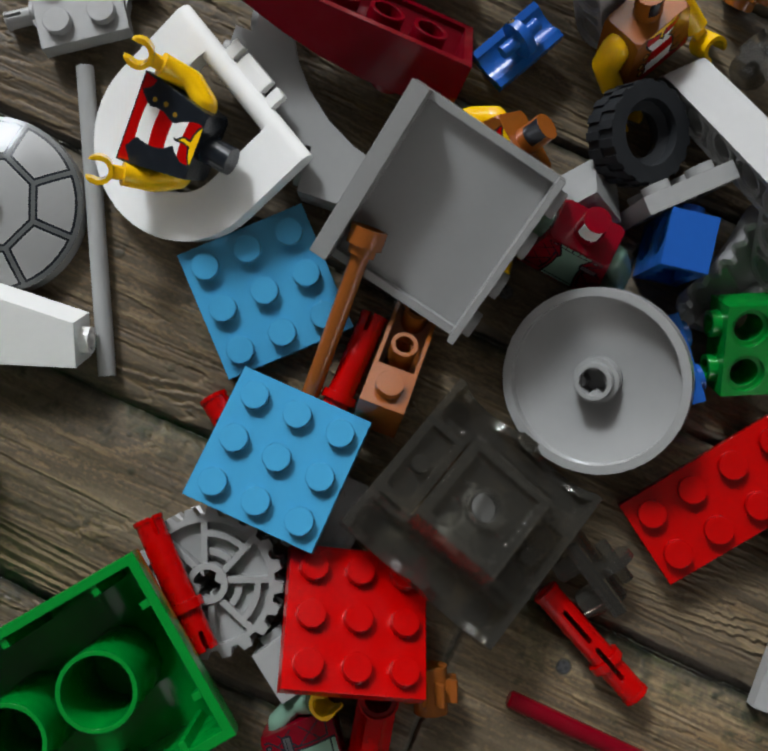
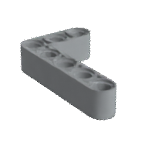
[657,58,768,291]

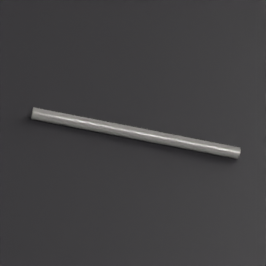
[76,64,117,377]

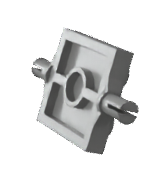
[3,0,134,58]

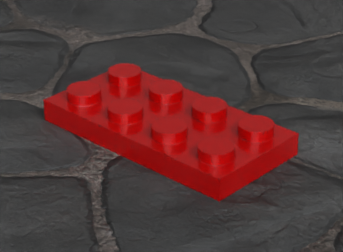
[617,414,768,585]

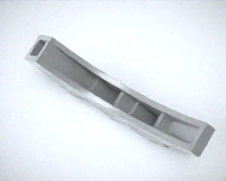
[223,10,366,211]

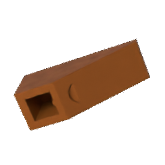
[354,300,436,438]

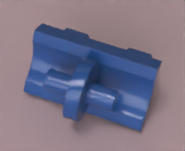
[472,1,564,93]

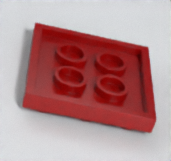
[277,545,426,704]

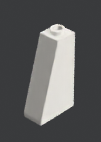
[0,283,96,368]

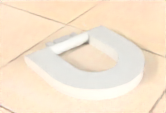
[94,5,313,242]

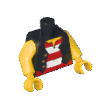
[85,35,240,193]

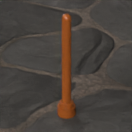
[302,221,388,398]

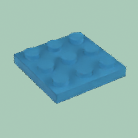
[177,203,354,380]
[182,366,372,554]

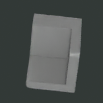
[561,159,621,224]

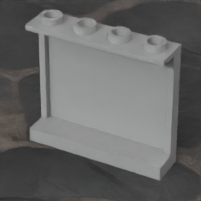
[309,78,568,345]

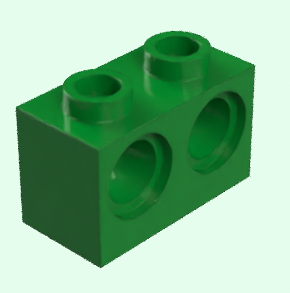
[699,292,768,397]

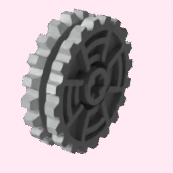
[140,504,287,660]

